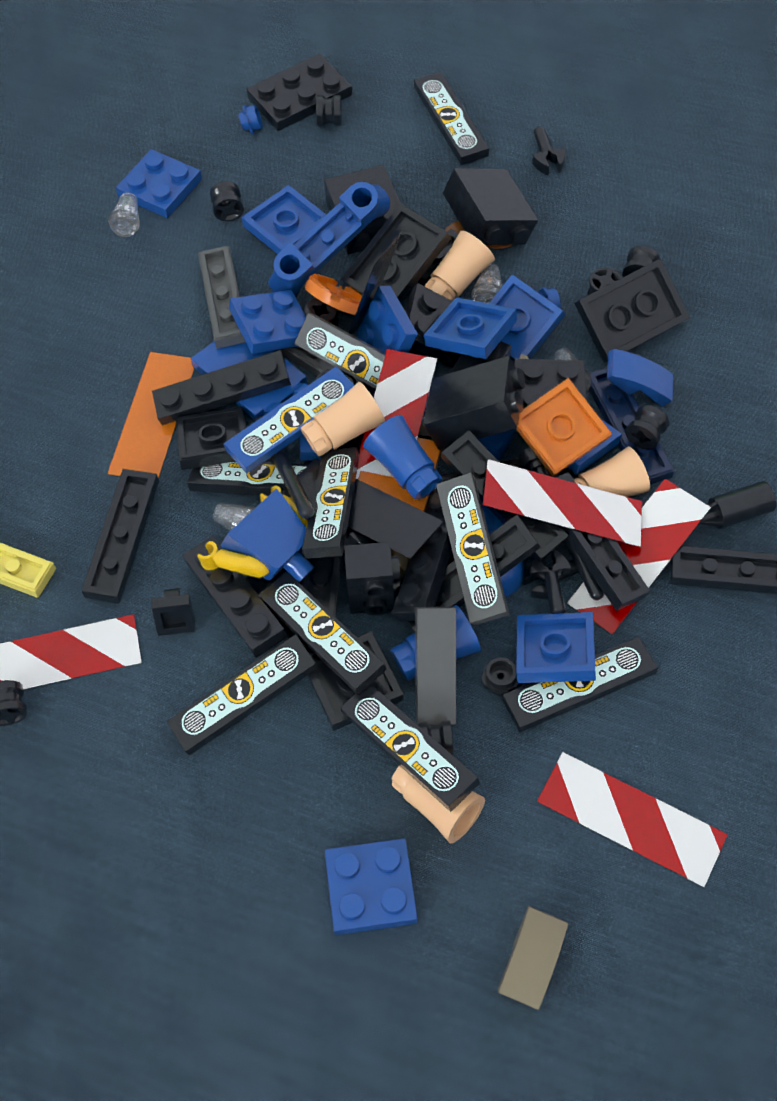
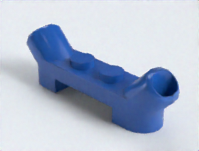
[268,182,390,297]

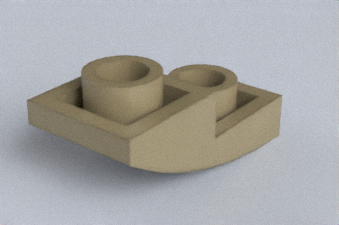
[498,906,568,1010]

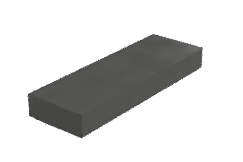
[415,607,456,725]

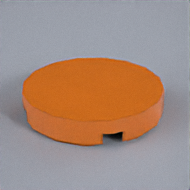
[305,274,363,315]

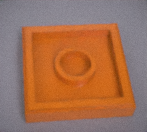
[516,378,612,477]

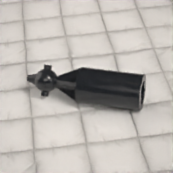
[692,481,776,532]

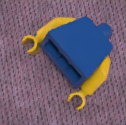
[197,485,314,583]

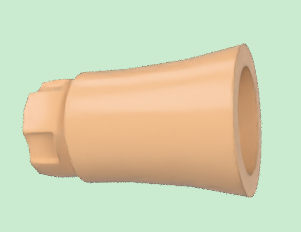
[424,230,495,301]
[301,381,385,457]
[574,446,650,497]
[392,766,485,844]

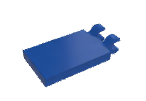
[190,341,308,420]

